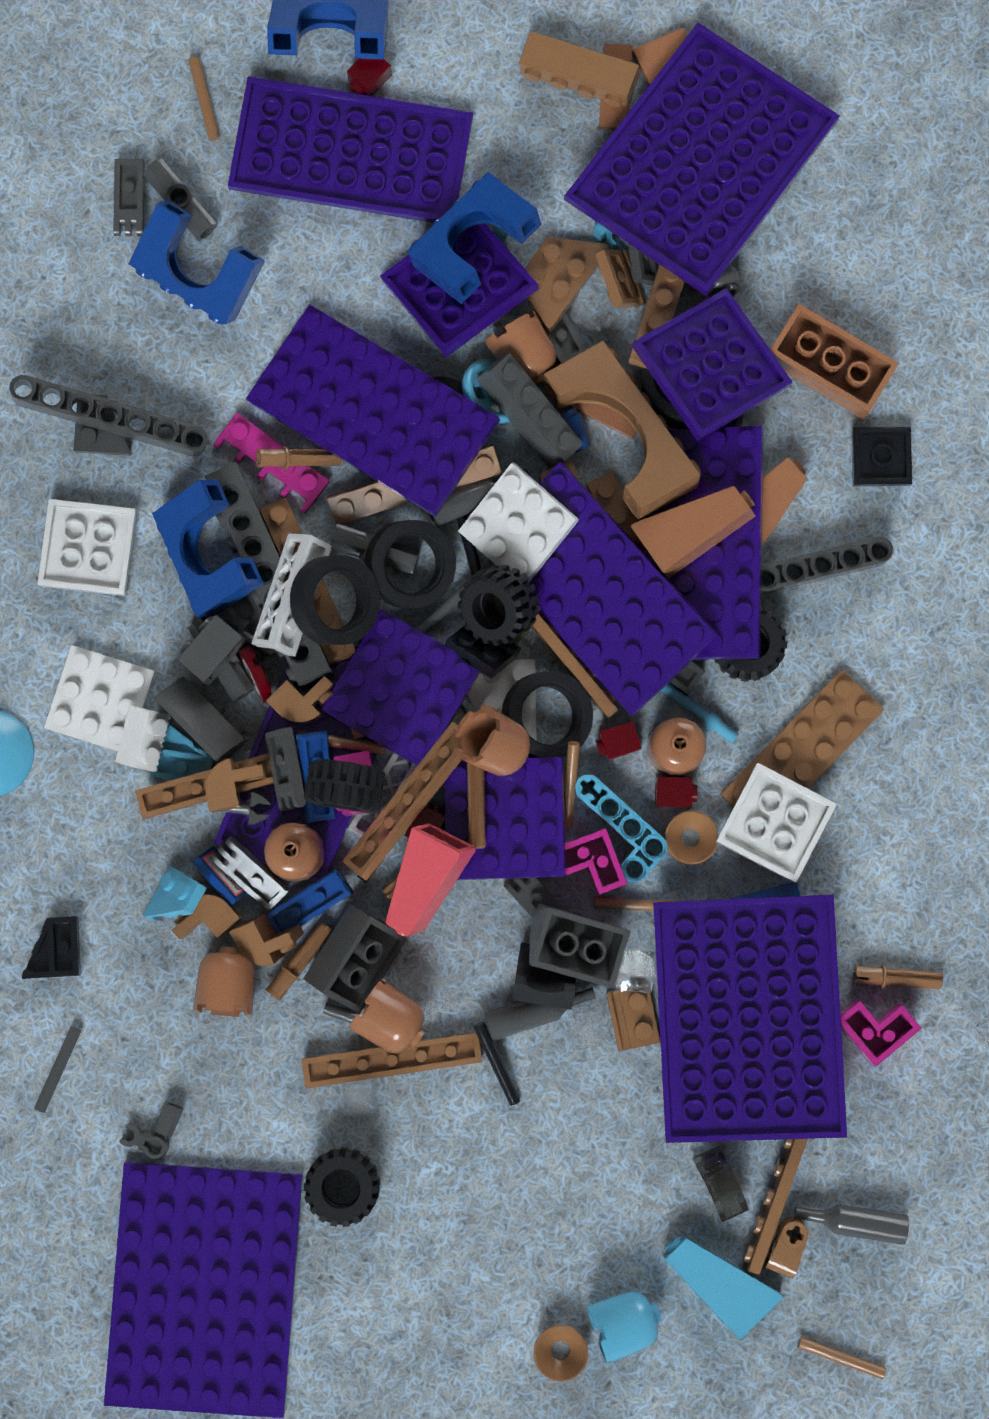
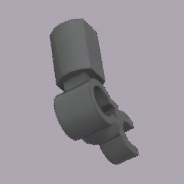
[119,1101,184,1159]

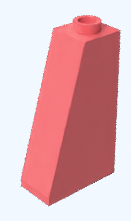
[385,823,476,936]

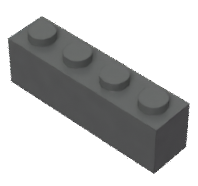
[476,353,583,469]

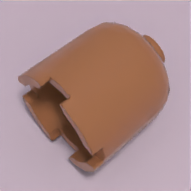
[485,311,557,385]
[454,705,530,776]
[647,717,706,777]
[264,823,325,882]
[193,947,255,1017]
[349,979,425,1053]

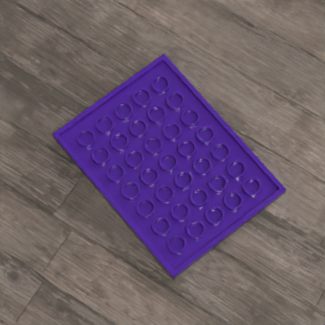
[564,23,840,296]
[653,894,847,1143]
[104,1162,303,1418]

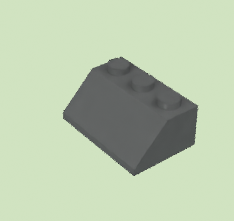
[154,676,247,763]
[303,903,408,1013]
[529,903,631,989]

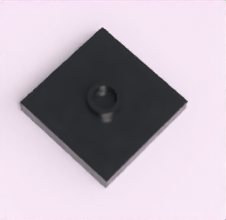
[851,427,912,487]

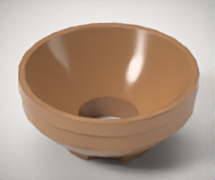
[665,811,718,865]
[533,1324,588,1382]

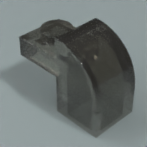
[692,1146,749,1222]

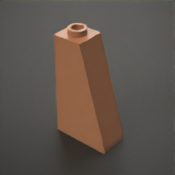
[762,457,807,546]
[631,486,755,579]

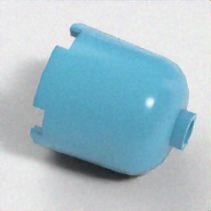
[587,1291,662,1363]

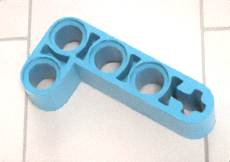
[575,774,668,883]

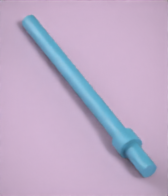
[660,683,739,743]

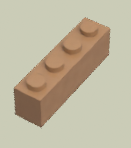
[519,31,639,108]

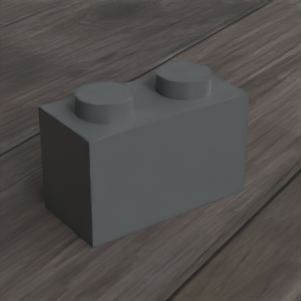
[177,615,247,685]

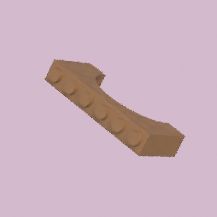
[543,341,701,521]

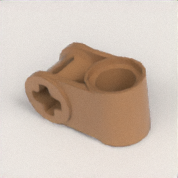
[764,1216,808,1279]

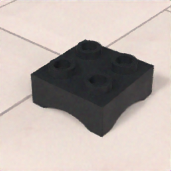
[512,943,576,1010]

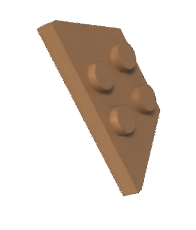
[525,237,610,334]

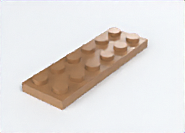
[720,669,884,808]

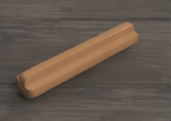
[467,763,486,849]

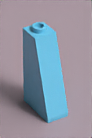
[663,1235,783,1340]

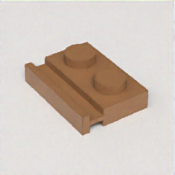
[595,249,646,308]
[606,984,660,1051]

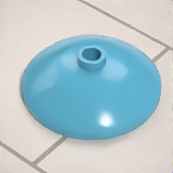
[0,711,34,796]

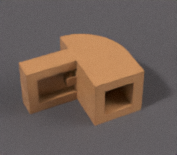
[266,676,334,725]
[205,758,267,813]
[172,895,243,939]
[229,913,304,966]

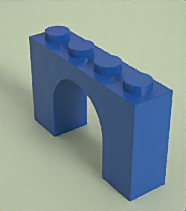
[267,0,388,60]
[407,172,542,304]
[128,201,265,325]
[152,480,263,617]

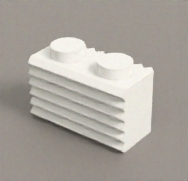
[115,705,170,772]

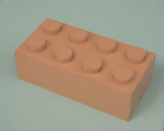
[770,304,899,420]

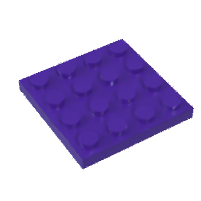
[380,224,539,357]
[631,288,793,441]
[321,609,481,766]
[444,757,566,880]

